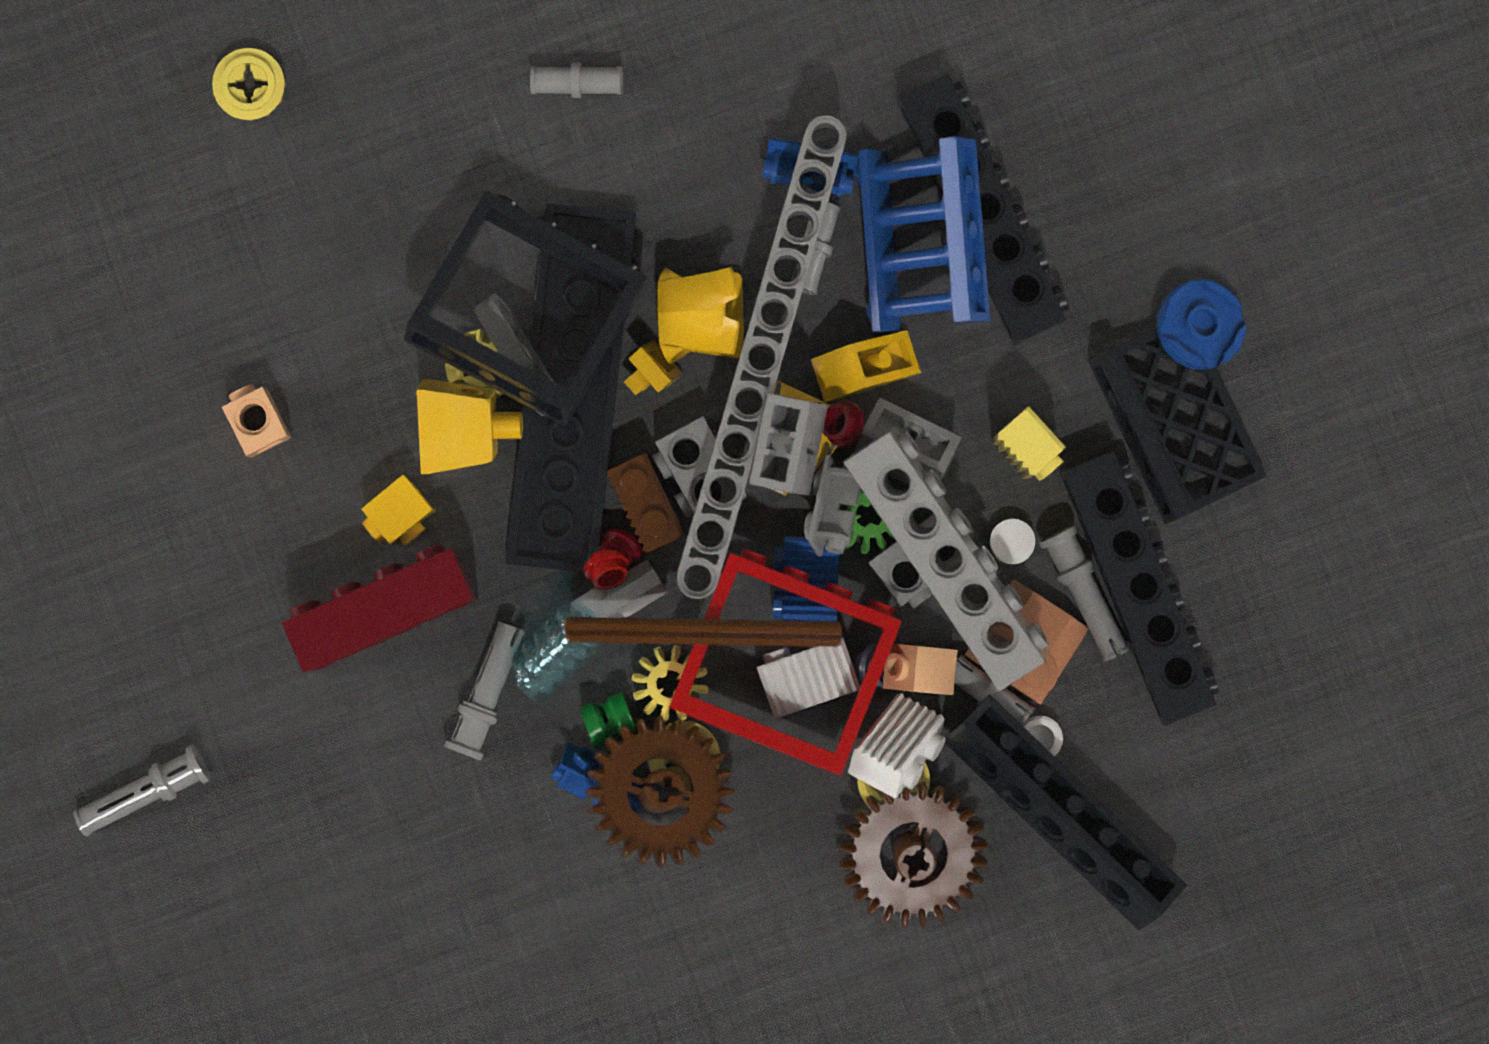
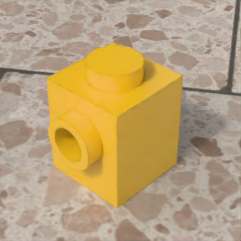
[361,474,435,546]

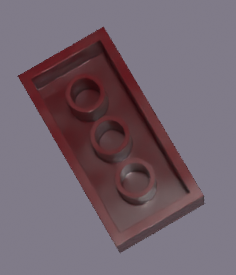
[281,544,479,673]

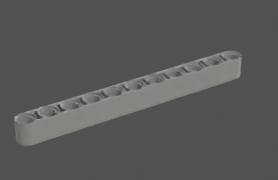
[677,115,846,599]

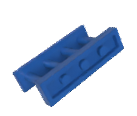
[856,137,990,332]

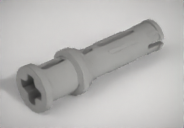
[1039,525,1130,662]
[444,621,525,761]
[73,744,211,837]

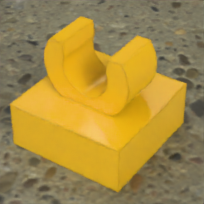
[624,340,683,396]

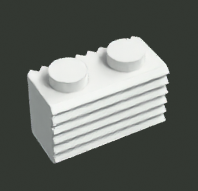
[757,638,860,719]
[848,693,946,799]

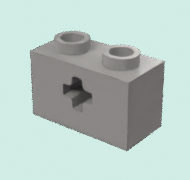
[749,393,828,495]

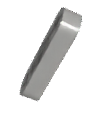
[475,294,554,416]

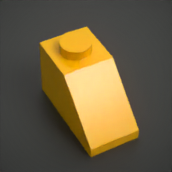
[811,330,921,402]

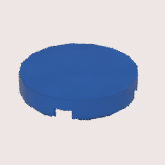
[1156,279,1246,370]

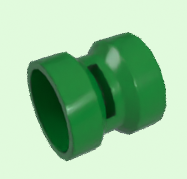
[579,691,636,749]

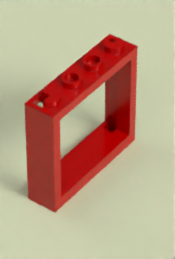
[669,548,902,776]

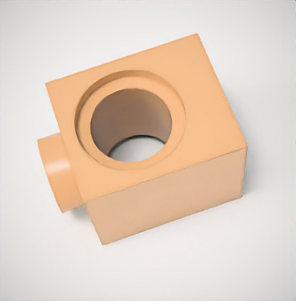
[222,384,292,458]
[883,644,958,695]

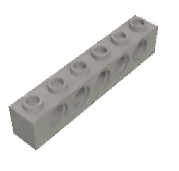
[844,426,1050,691]

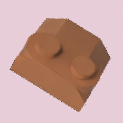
[964,579,1089,705]

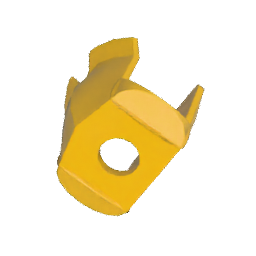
[657,267,744,364]

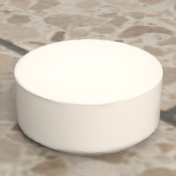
[989,519,1035,564]
[1022,716,1063,756]

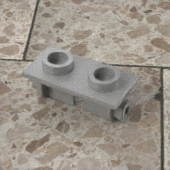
[804,455,861,557]

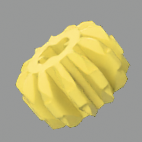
[632,645,709,722]

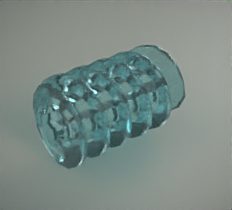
[511,605,605,702]

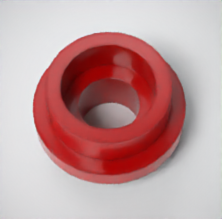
[583,548,629,590]

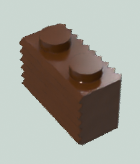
[606,453,685,554]

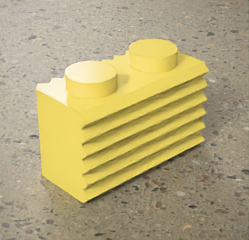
[992,407,1066,481]

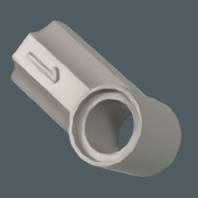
[570,560,668,618]

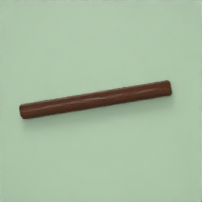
[565,617,842,647]

